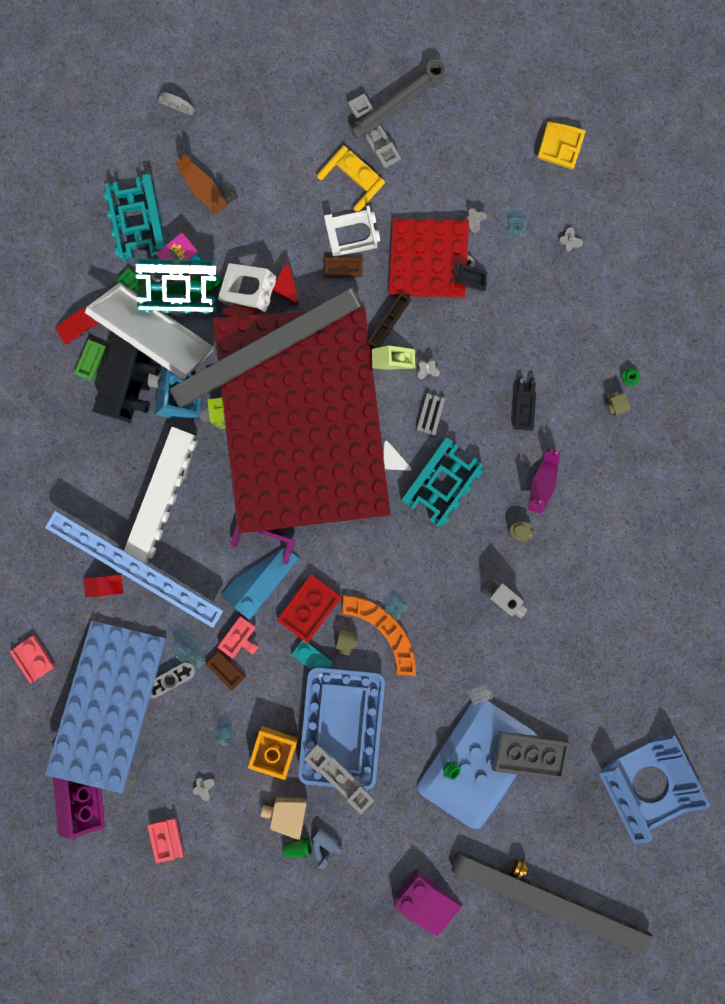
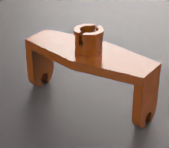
[176,154,228,215]

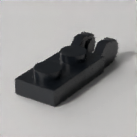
[513,377,537,431]

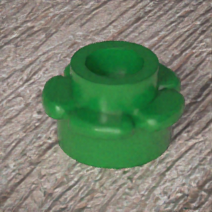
[622,367,641,386]
[443,761,461,780]

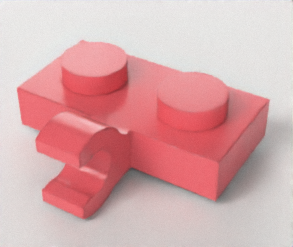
[218,616,259,659]

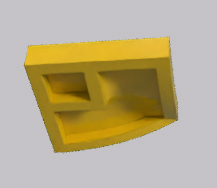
[537,122,586,170]

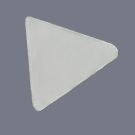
[384,441,411,471]

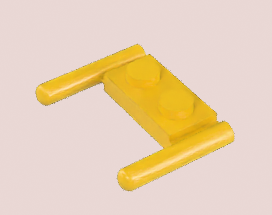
[317,145,385,212]

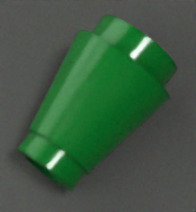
[282,838,312,858]

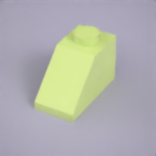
[372,346,415,370]

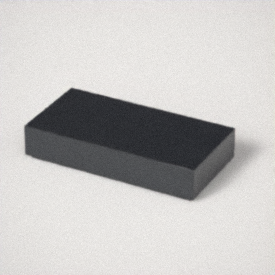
[454,263,487,291]

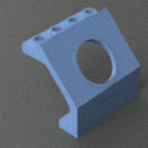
[599,735,710,844]

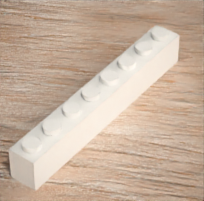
[116,427,198,572]

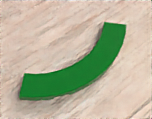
[115,268,223,301]

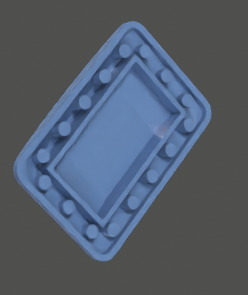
[298,667,385,790]
[418,697,537,829]

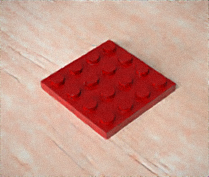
[389,219,469,298]

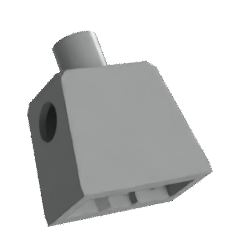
[481,578,527,618]

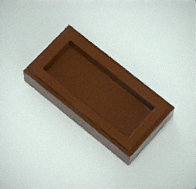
[324,257,363,277]
[205,650,246,691]

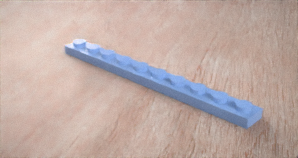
[45,511,224,628]

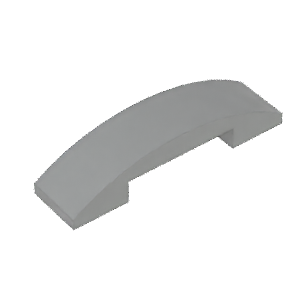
[348,93,401,169]
[304,744,375,815]

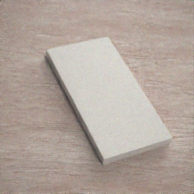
[85,283,214,380]

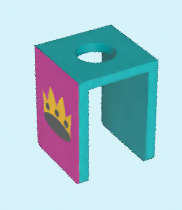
[157,233,202,260]

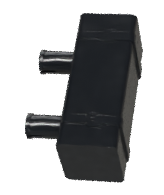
[92,337,161,423]

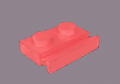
[9,635,55,683]
[147,817,184,863]

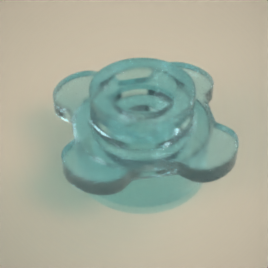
[507,217,527,237]
[385,597,408,620]
[215,728,235,746]

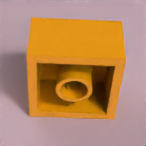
[248,726,298,780]

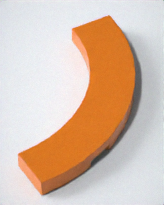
[342,595,416,676]

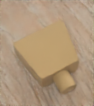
[261,797,307,840]

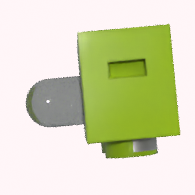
[199,398,225,429]

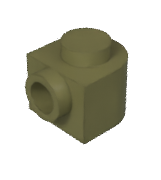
[606,391,631,417]
[508,521,534,543]
[336,629,358,656]

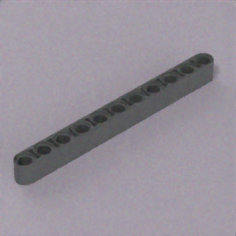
[169,288,363,408]
[451,851,653,955]

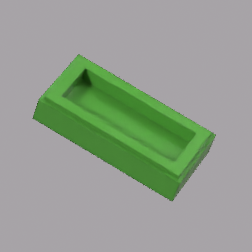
[74,339,107,382]

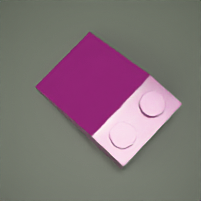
[393,869,462,936]

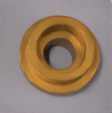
[512,858,528,878]

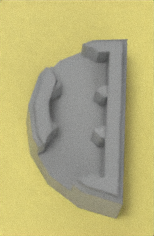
[158,92,195,116]

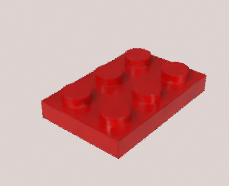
[277,574,342,644]

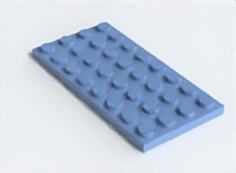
[45,620,167,794]

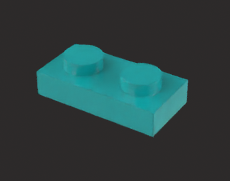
[292,640,334,669]

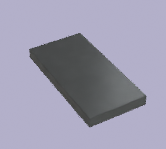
[491,731,571,780]

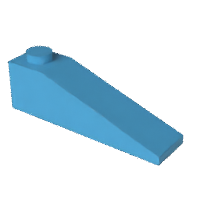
[155,366,201,419]
[222,546,299,620]

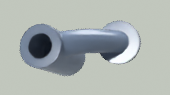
[312,828,343,870]

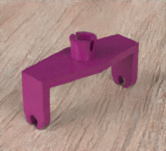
[528,449,560,514]
[231,525,296,565]

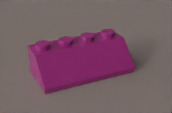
[53,777,105,839]

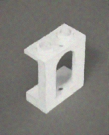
[324,206,380,257]
[218,263,276,313]

